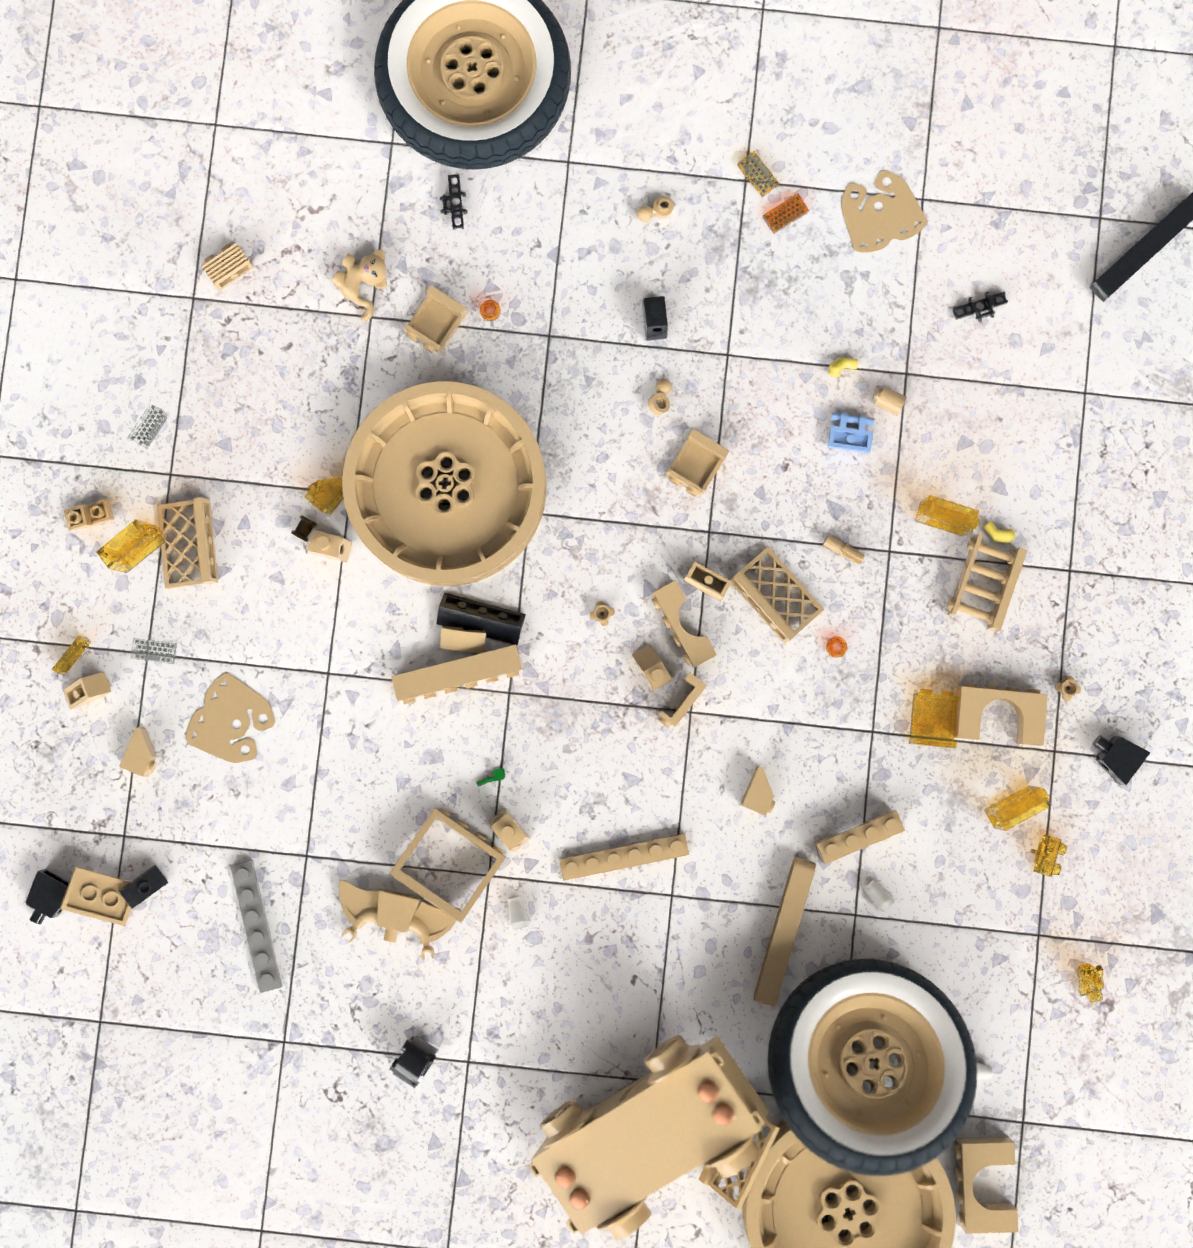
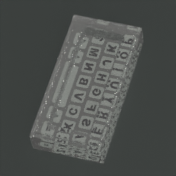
[127,402,170,449]
[130,638,177,664]

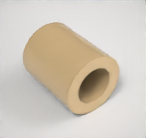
[873,386,907,416]

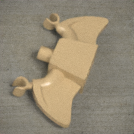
[339,880,461,961]

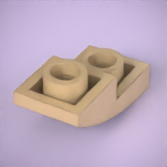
[64,499,114,531]
[439,627,486,653]

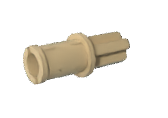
[823,534,865,565]

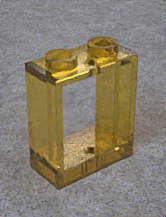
[915,495,980,536]
[96,519,166,573]
[984,785,1051,831]

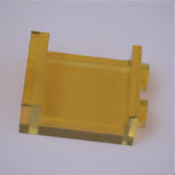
[909,689,960,748]

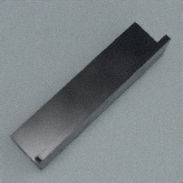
[436,592,526,645]

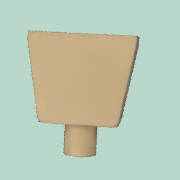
[307,530,352,563]
[489,807,531,852]

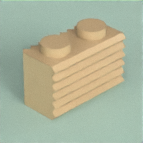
[201,242,253,291]
[684,561,732,601]

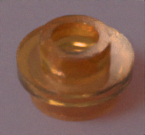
[480,300,501,321]
[826,636,847,658]

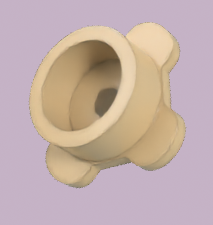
[590,601,615,626]
[1055,676,1081,701]

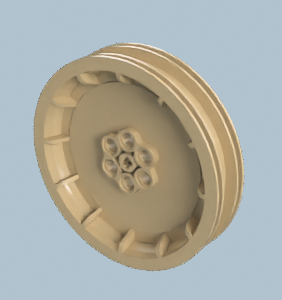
[342,381,546,586]
[742,1120,956,1248]

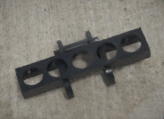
[439,174,468,230]
[952,291,1008,322]

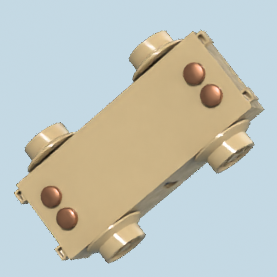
[528,1034,769,1240]

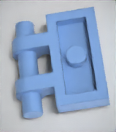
[827,411,874,453]

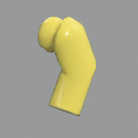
[829,357,858,377]
[983,521,1015,543]

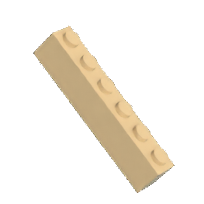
[391,645,523,705]

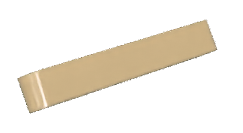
[753,857,816,1007]

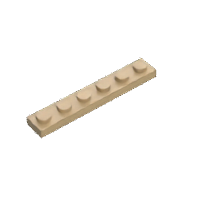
[559,833,689,881]

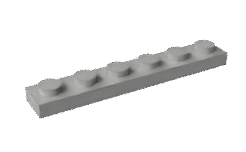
[230,861,283,993]

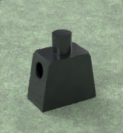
[642,296,668,341]
[1093,735,1150,785]
[26,869,69,925]

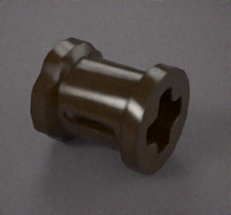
[291,515,318,542]

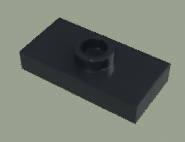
[119,864,169,909]

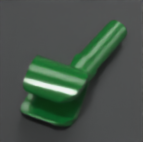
[476,768,505,787]

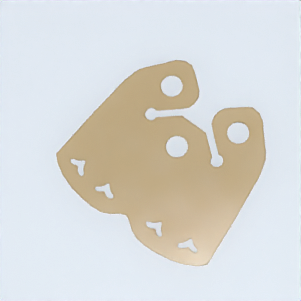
[841,170,928,253]
[186,673,275,763]

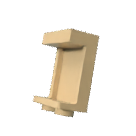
[403,285,467,354]
[666,429,729,497]
[657,672,707,728]

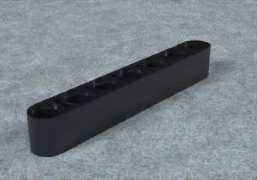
[1089,192,1193,302]

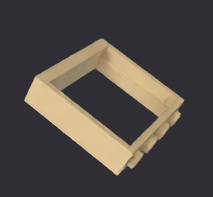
[389,808,506,924]

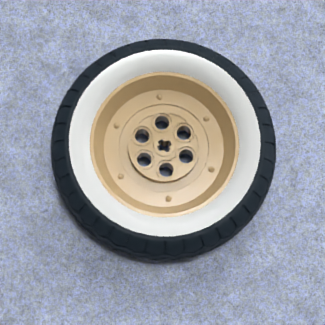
[374,0,571,170]
[767,959,977,1176]

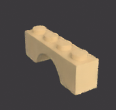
[651,580,717,668]
[814,810,905,864]

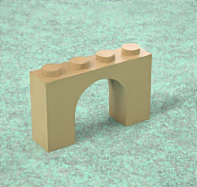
[953,683,1047,746]
[954,1137,1019,1234]

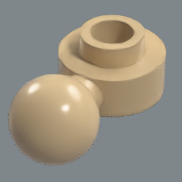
[637,196,674,222]
[648,379,672,415]

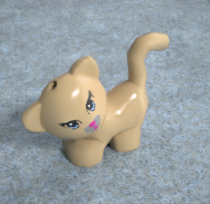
[332,250,387,321]

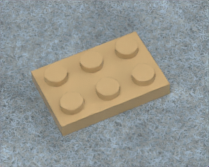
[60,866,131,926]

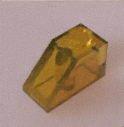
[304,477,343,515]

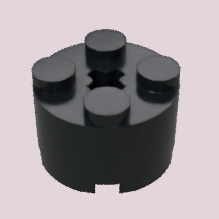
[389,1036,439,1089]

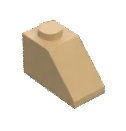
[632,644,672,691]
[63,672,112,710]
[119,727,157,777]
[740,766,775,816]

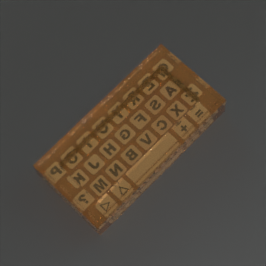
[763,193,809,234]

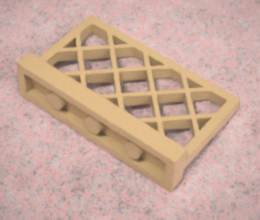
[157,497,219,589]
[730,546,824,644]
[698,1118,780,1210]

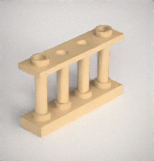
[946,534,1028,632]

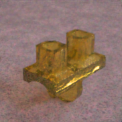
[1030,835,1067,877]
[1077,963,1104,1003]

